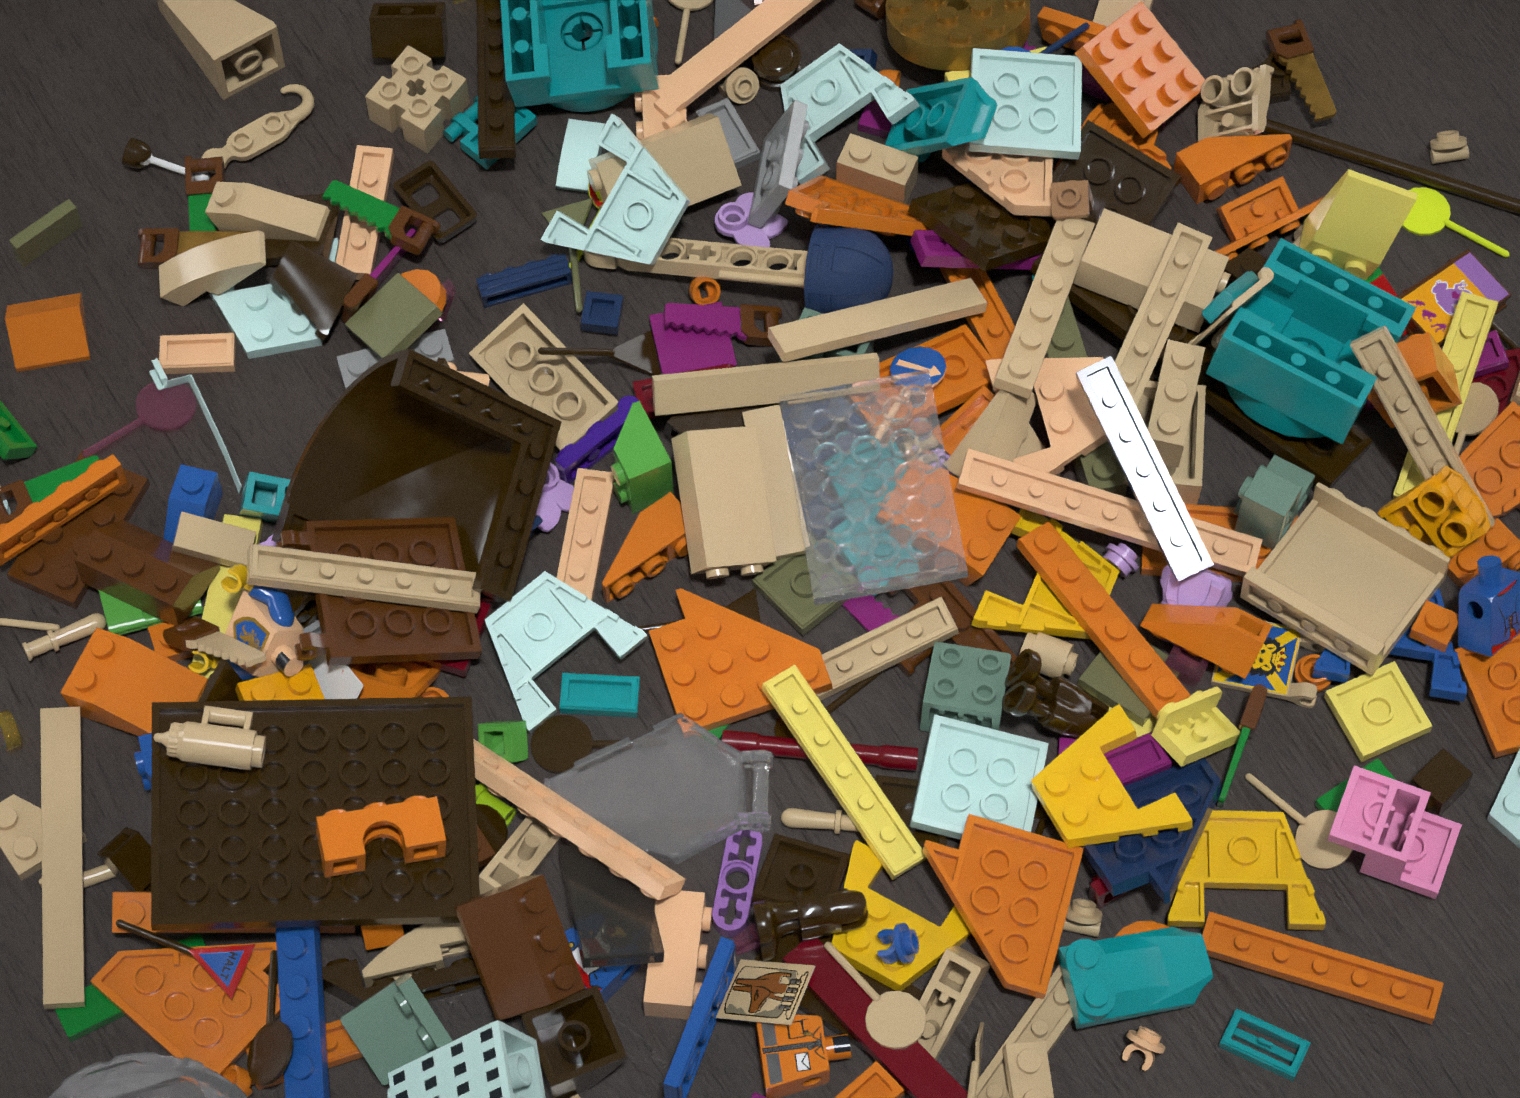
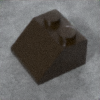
[521,985,628,1098]

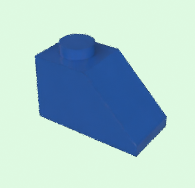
[164,464,223,543]

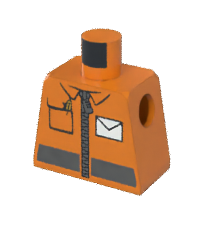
[755,1015,851,1098]

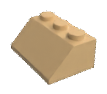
[1125,381,1206,504]

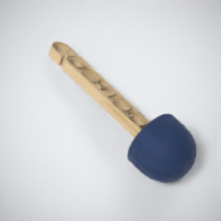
[583,223,893,314]

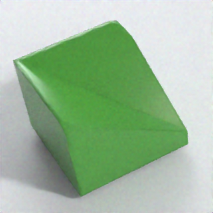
[478,721,528,762]

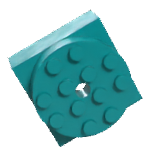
[500,0,659,112]
[1206,238,1417,444]

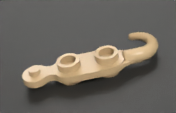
[202,84,314,173]

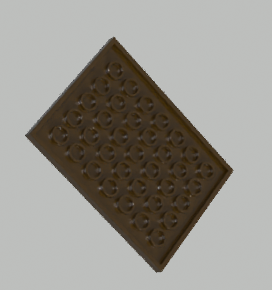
[151,697,480,931]

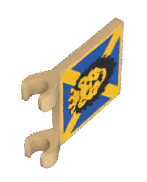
[1211,621,1325,708]

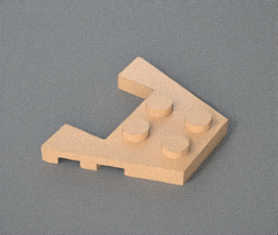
[986,357,1107,475]

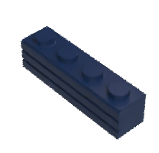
[476,254,572,309]

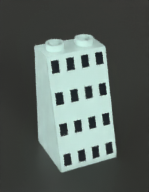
[387,1020,546,1098]

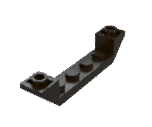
[322,958,484,1008]

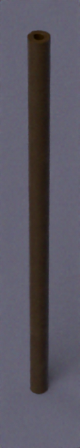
[1262,119,1520,215]

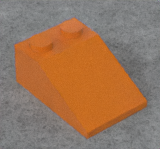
[876,458,1021,586]
[60,627,208,736]

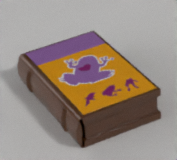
[1397,249,1512,347]

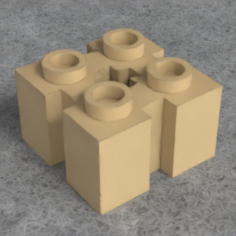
[365,46,470,154]

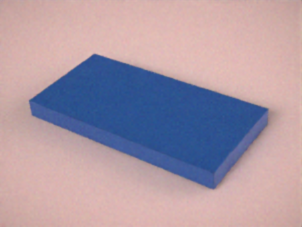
[663,936,737,1098]

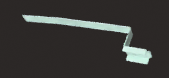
[149,358,242,494]

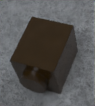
[1410,748,1473,816]
[97,827,151,891]

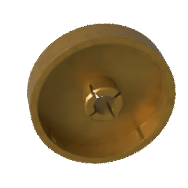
[886,0,1031,71]

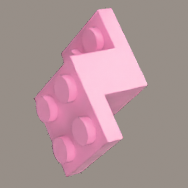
[1327,765,1462,899]

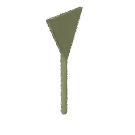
[542,198,593,313]

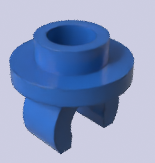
[878,923,919,964]

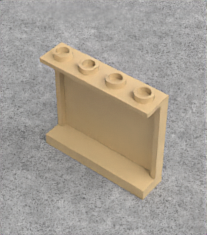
[1240,482,1451,676]

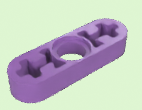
[712,824,762,937]

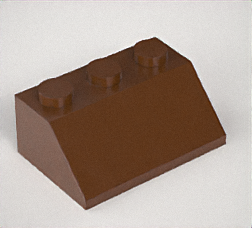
[74,520,220,626]
[454,874,585,1021]

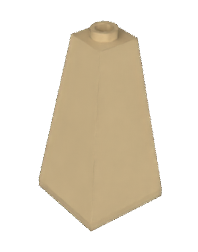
[157,0,285,100]

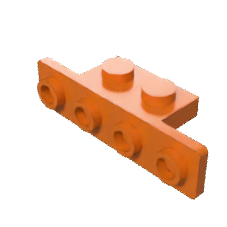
[1214,176,1326,261]

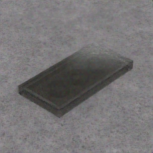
[558,840,664,968]

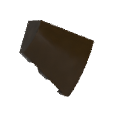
[270,240,358,340]

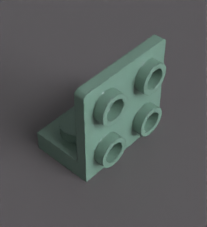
[920,642,1011,732]
[340,973,453,1085]

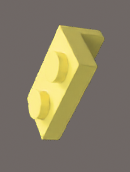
[1151,686,1241,767]

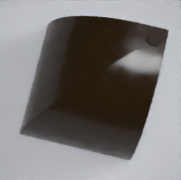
[271,349,562,602]

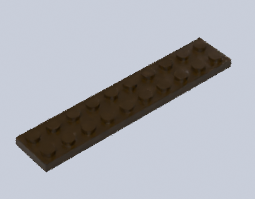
[1030,233,1373,488]

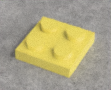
[1324,661,1432,762]

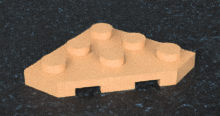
[942,142,1053,216]

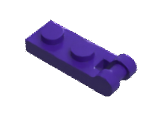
[555,395,639,484]

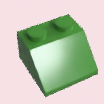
[611,400,674,514]

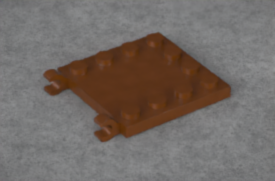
[276,517,482,665]

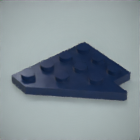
[1079,758,1222,904]

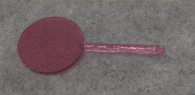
[82,382,196,457]

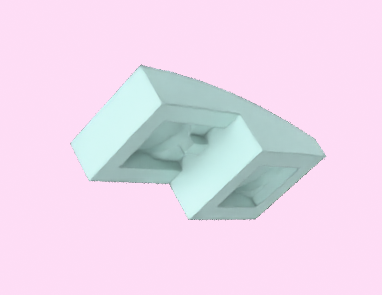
[556,119,605,193]

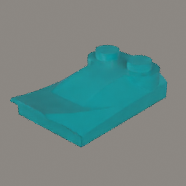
[885,77,998,163]
[1057,927,1213,1029]

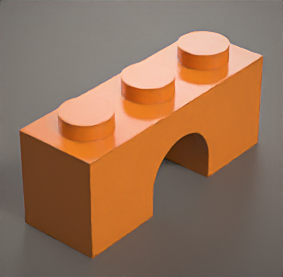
[316,796,446,878]

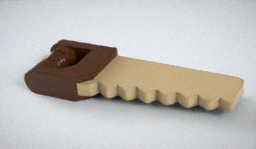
[163,616,266,668]

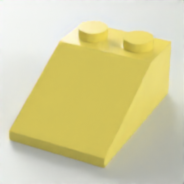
[1299,169,1418,281]

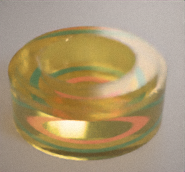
[0,710,22,751]

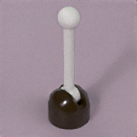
[122,138,210,181]

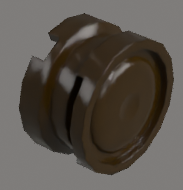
[751,34,801,92]

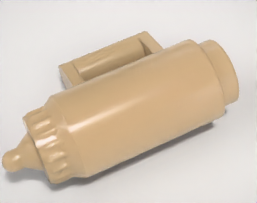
[153,706,266,771]

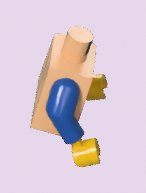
[188,564,304,681]

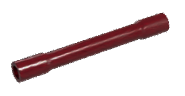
[721,730,918,771]

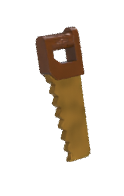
[1266,19,1336,122]
[138,228,250,269]

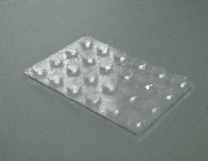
[779,369,968,605]

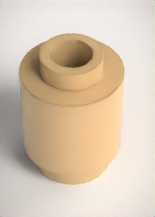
[1019,632,1079,678]

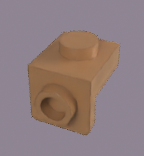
[1051,180,1093,220]

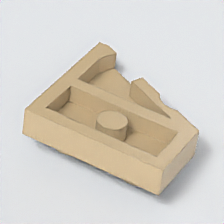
[0,794,87,881]

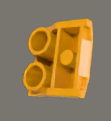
[1377,465,1491,558]

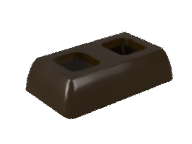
[393,161,477,243]

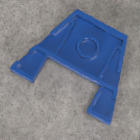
[1312,589,1467,702]

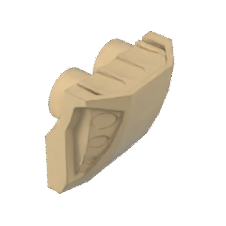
[1198,64,1274,141]

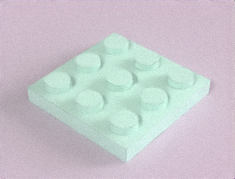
[969,48,1082,160]
[909,715,1049,840]

